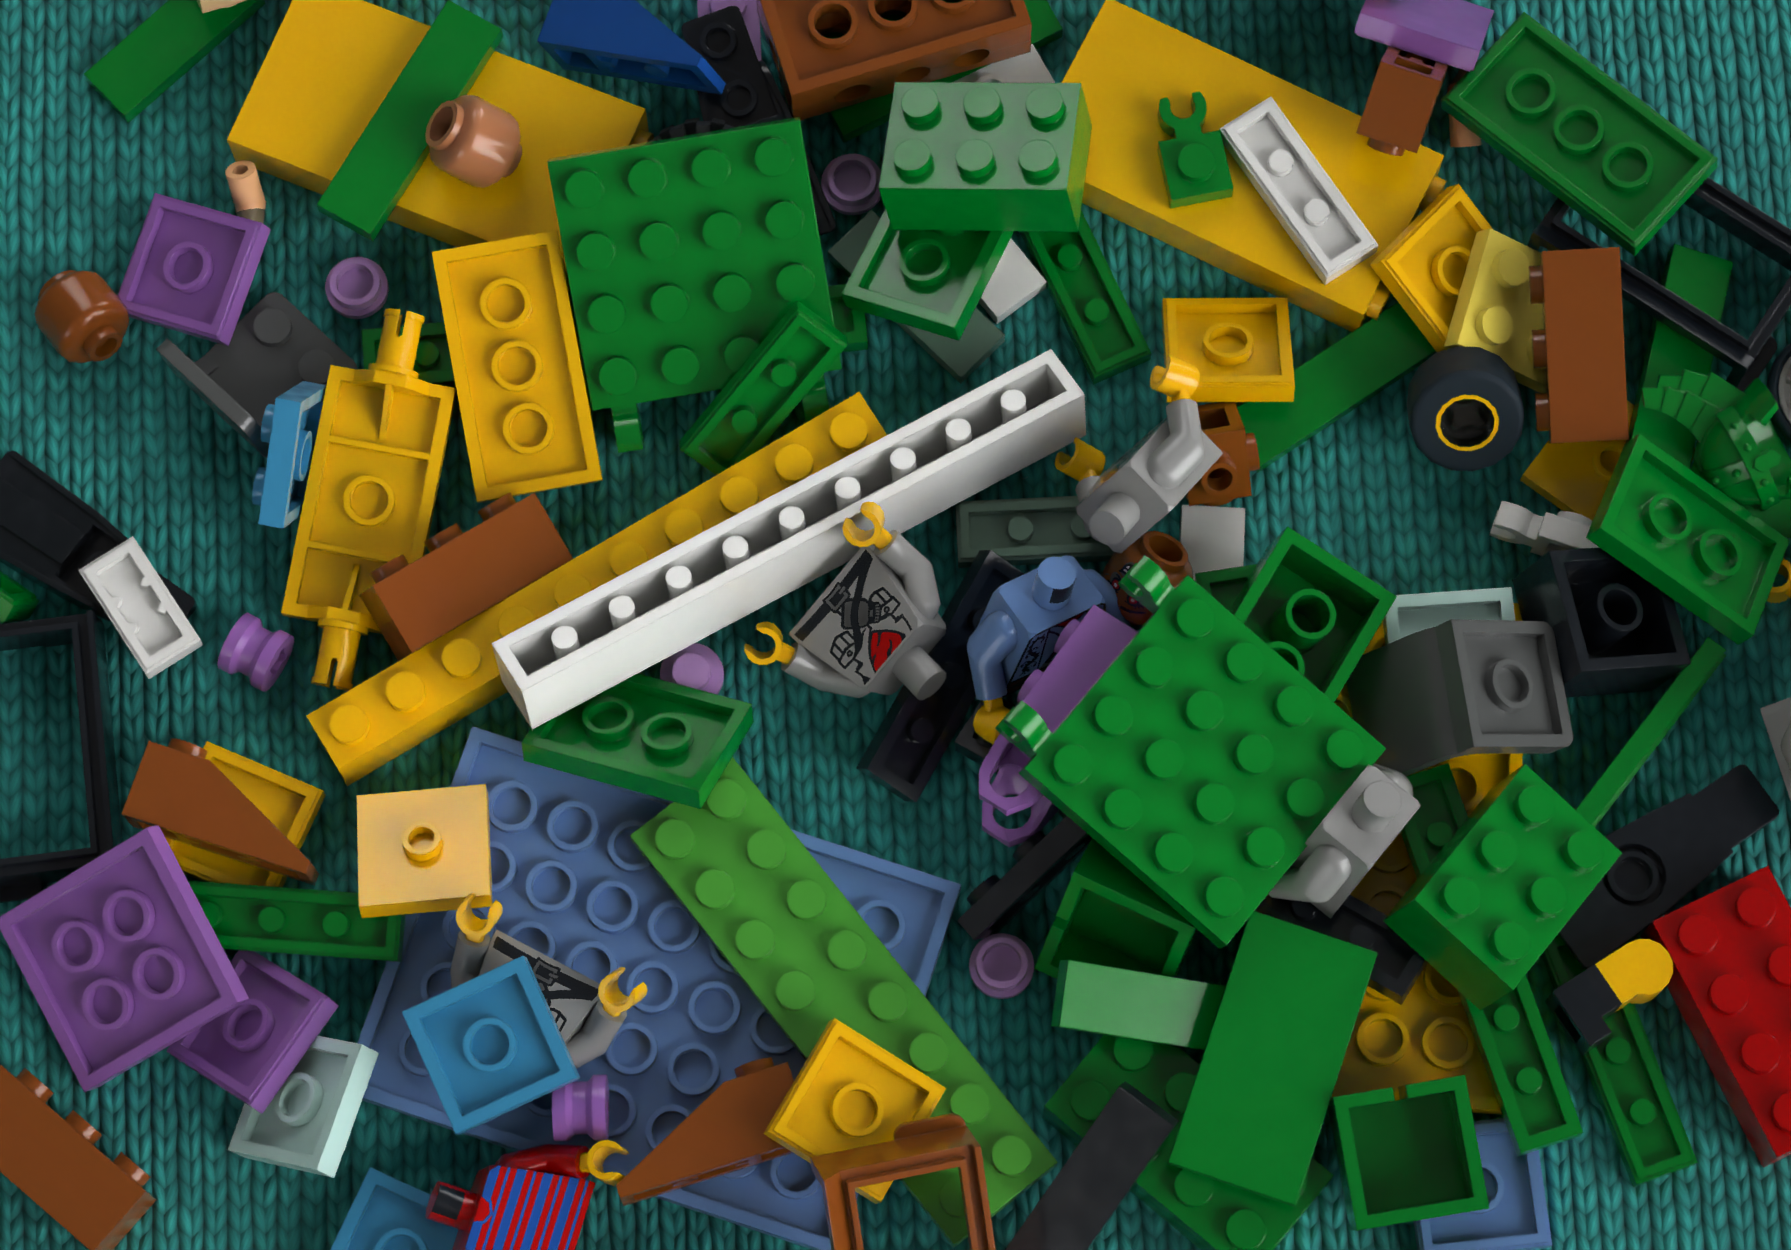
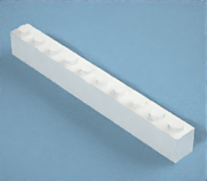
[492,349,1086,729]

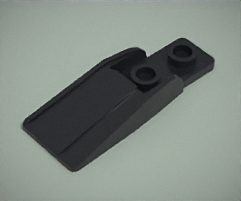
[682,6,836,236]
[0,451,197,622]
[1558,764,1779,969]

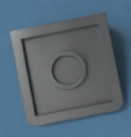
[155,292,358,458]
[1347,619,1573,776]

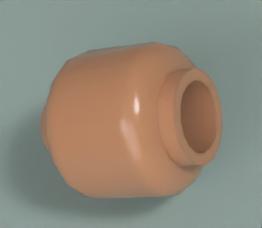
[425,95,522,188]

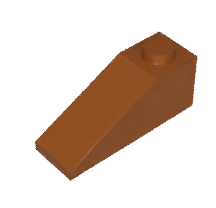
[1356,46,1449,156]
[121,738,319,886]
[616,1057,794,1206]

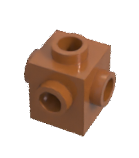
[1186,402,1260,506]

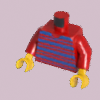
[425,1140,629,1250]

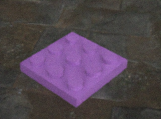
[0,825,249,1092]

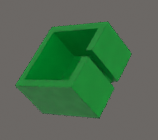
[1034,838,1197,979]
[1328,1075,1489,1231]

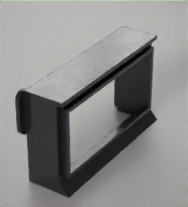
[1527,177,1791,392]
[0,610,123,903]

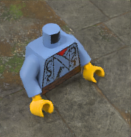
[967,555,1132,744]

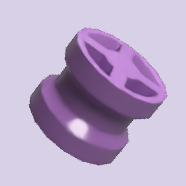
[217,612,294,692]
[552,1074,609,1142]

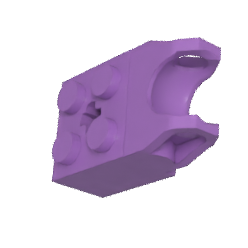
[979,605,1138,847]

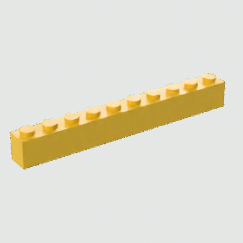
[306,391,887,786]

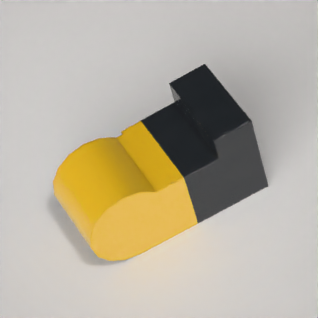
[1545,939,1673,1055]

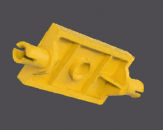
[281,308,457,691]

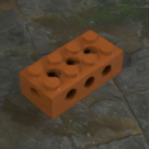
[756,0,1032,120]

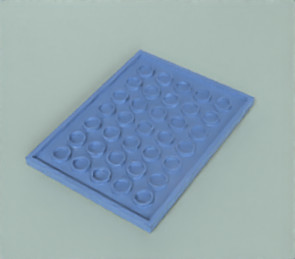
[357,726,961,1250]

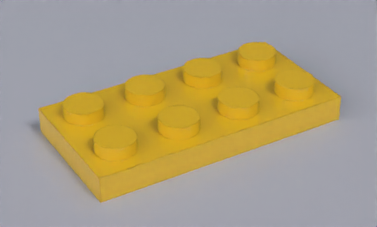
[432,229,603,503]

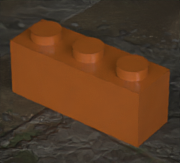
[1529,247,1629,444]
[359,492,573,661]
[0,1065,157,1250]

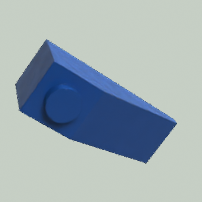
[537,0,726,94]

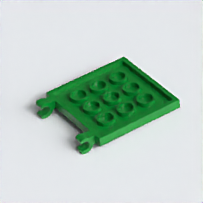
[547,117,842,453]
[996,555,1386,949]

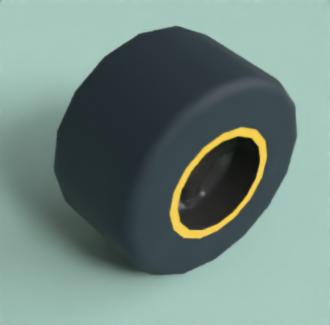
[1407,346,1524,472]

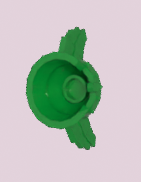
[1641,369,1791,538]

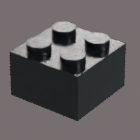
[1512,548,1691,698]

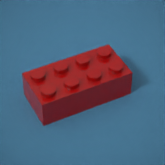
[1640,866,1791,1168]

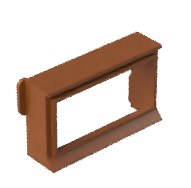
[810,1113,996,1250]

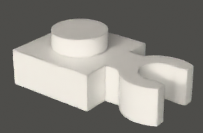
[1489,501,1600,556]

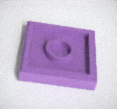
[1354,0,1494,72]
[117,193,271,346]
[167,950,339,1114]

